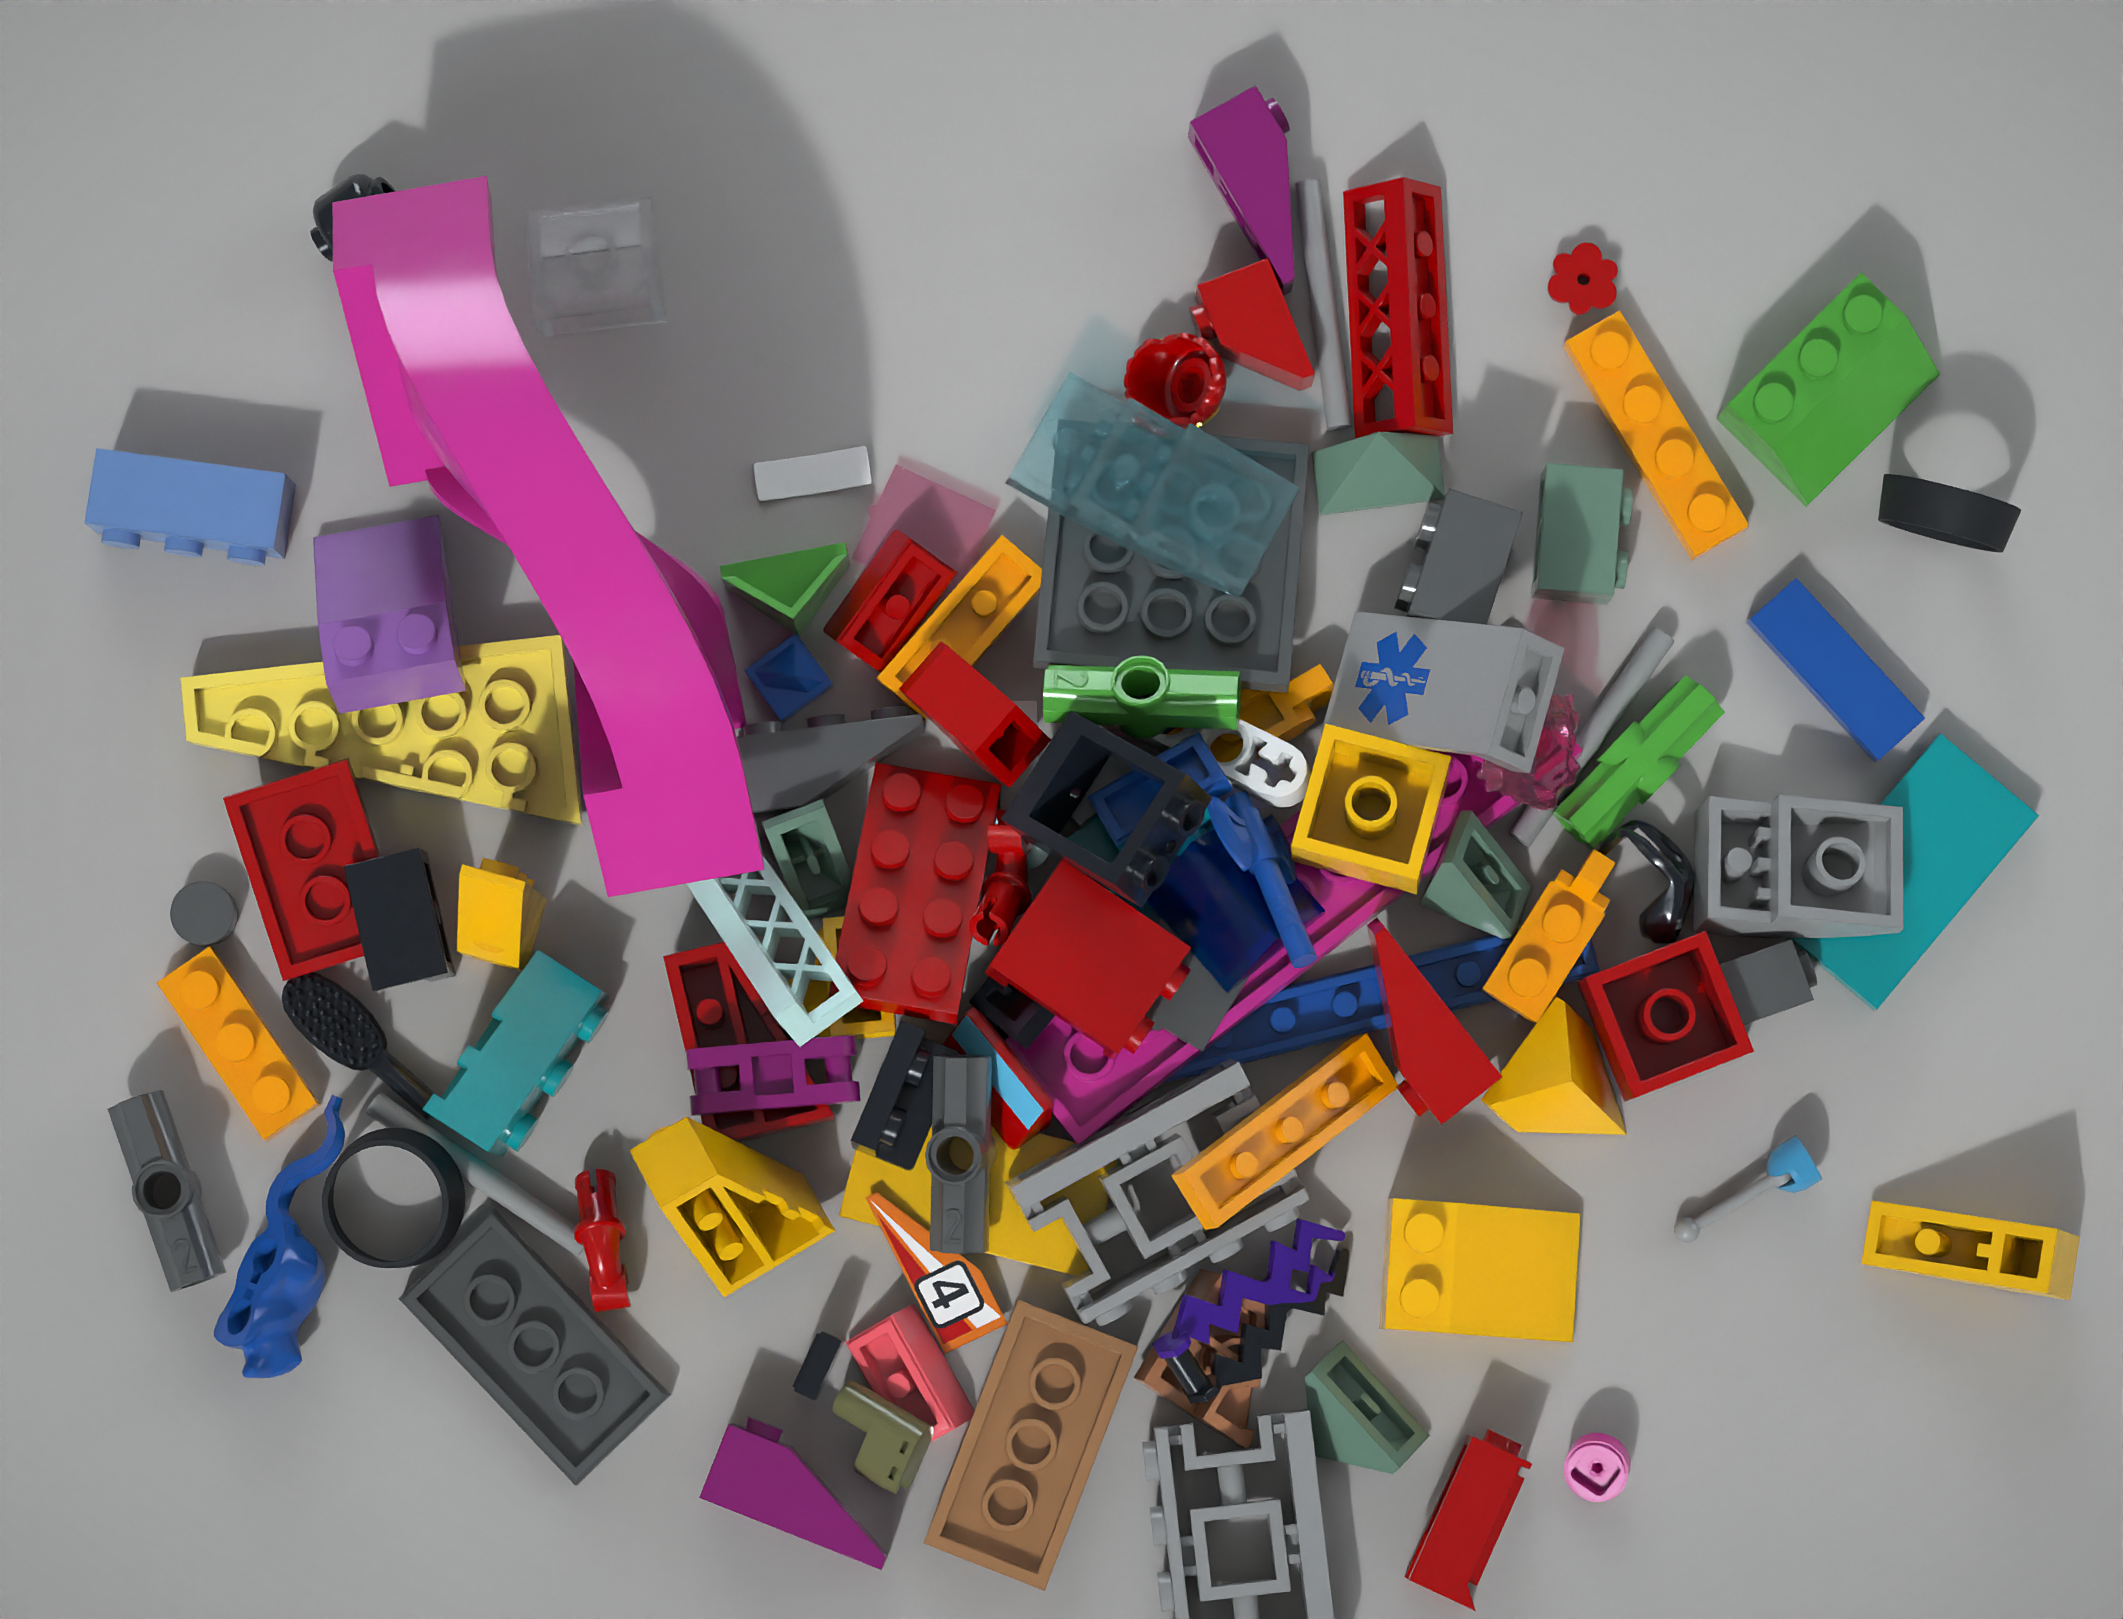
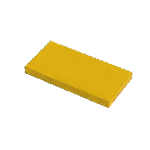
[839,1091,1118,1276]

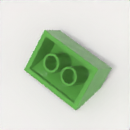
[1716,272,1940,507]

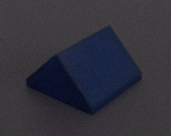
[1146,829,1325,994]

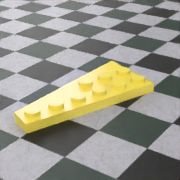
[180,635,583,826]

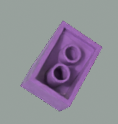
[313,515,466,714]

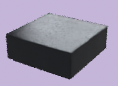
[792,1331,845,1401]

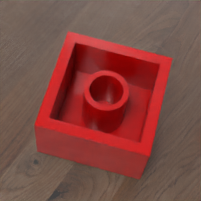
[1577,931,1754,1102]

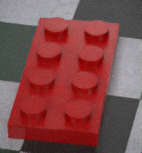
[829,762,1001,1024]

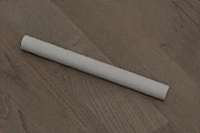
[1295,179,1352,430]
[1509,627,1675,847]
[366,1092,584,1256]

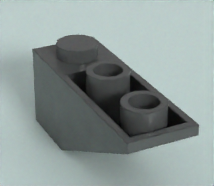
[737,706,924,819]

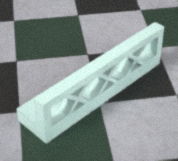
[686,852,863,1047]

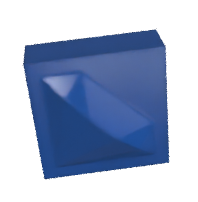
[744,633,834,724]

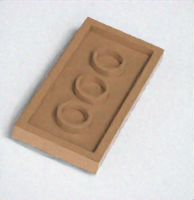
[924,1300,1138,1591]

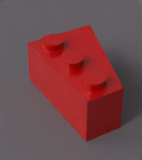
[663,942,835,1142]

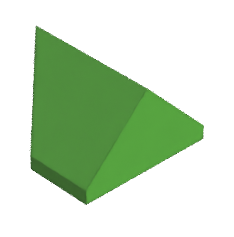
[719,542,850,638]

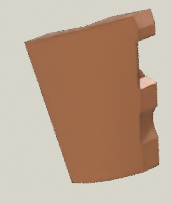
[1134,1269,1265,1449]

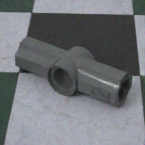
[925,1054,997,1254]
[107,1090,226,1292]

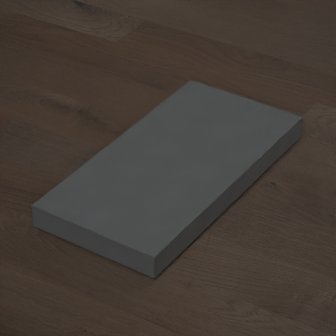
[398,1209,671,1486]

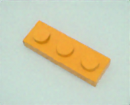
[877,535,1042,722]
[157,946,321,1141]

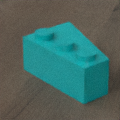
[422,950,609,1157]

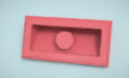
[845,1304,974,1442]

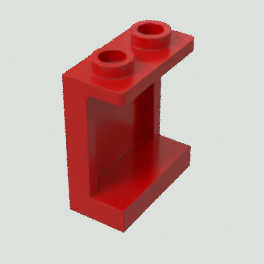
[984,859,1191,1060]

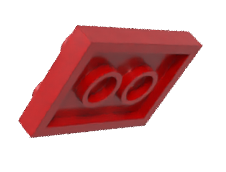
[223,758,381,981]

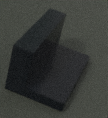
[344,848,456,992]

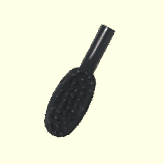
[281,972,438,1120]

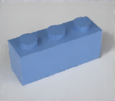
[84,448,296,566]

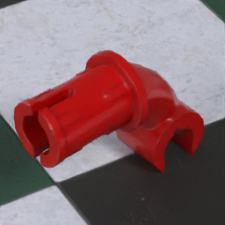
[969,810,1033,946]
[574,1168,631,1312]

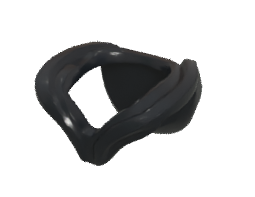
[1598,820,1694,944]

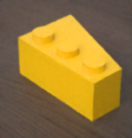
[629,1116,835,1297]

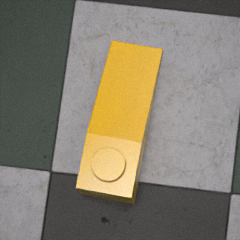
[1861,1200,2080,1300]

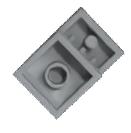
[1694,794,1903,938]

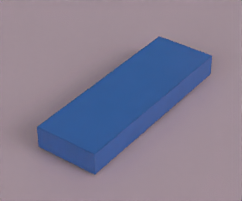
[1746,578,1925,763]

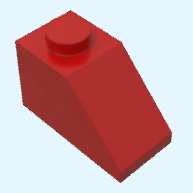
[1189,258,1315,391]

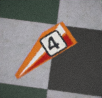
[866,1192,1008,1354]

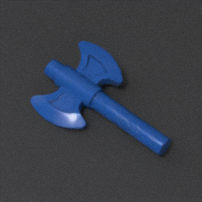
[1207,791,1317,968]

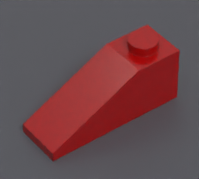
[1367,917,1502,1125]

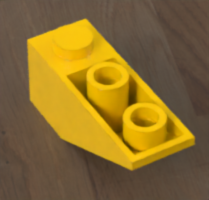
[457,858,547,972]

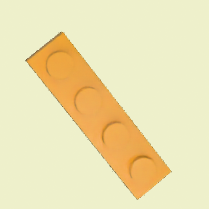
[1563,310,1749,561]
[1171,1033,1398,1230]

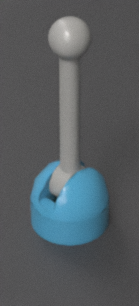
[1674,1135,1822,1243]

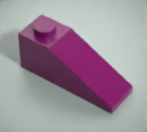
[1188,85,1295,296]
[699,1416,888,1570]

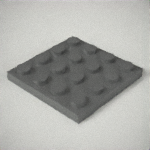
[1033,420,1310,693]

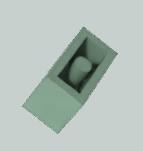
[1531,463,1633,605]

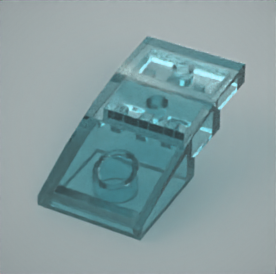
[1005,372,1300,598]

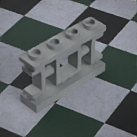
[1005,1058,1311,1326]
[1142,1409,1334,1619]

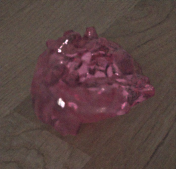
[1476,693,1581,810]

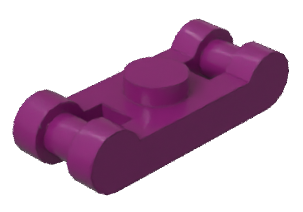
[686,1036,861,1116]

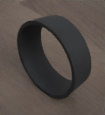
[1878,474,2021,553]
[322,1128,466,1268]

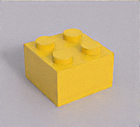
[1291,723,1451,894]

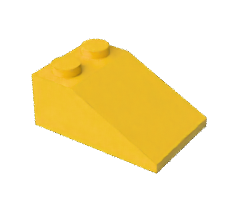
[1379,1198,1581,1343]

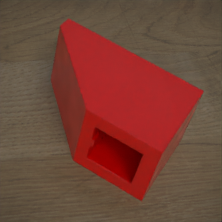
[899,641,1051,788]

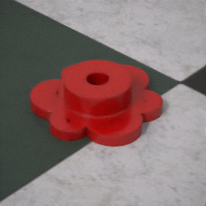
[1547,242,1618,315]

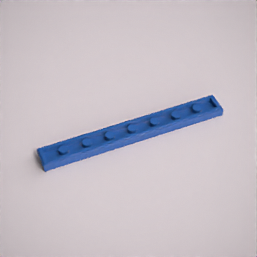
[1162,928,1600,1084]

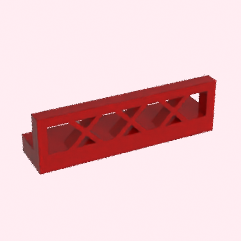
[1343,177,1453,439]

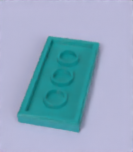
[1787,733,2039,1011]

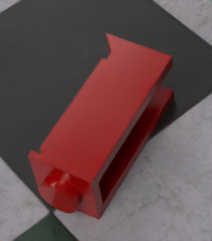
[1404,1429,1532,1611]

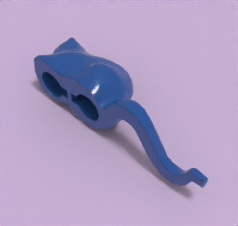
[214,1094,345,1379]

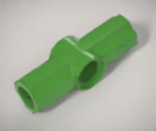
[1043,655,1241,739]
[1552,675,1725,851]

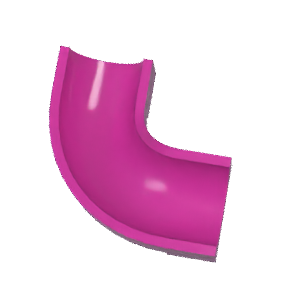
[332,176,764,897]

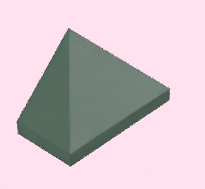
[1311,432,1445,516]
[762,799,852,920]
[1419,810,1532,939]
[1304,1340,1430,1474]

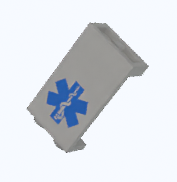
[1321,611,1565,773]

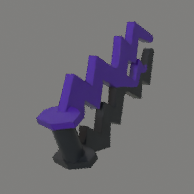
[1152,1218,1349,1403]

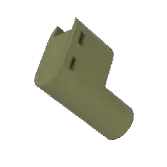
[832,1380,934,1494]

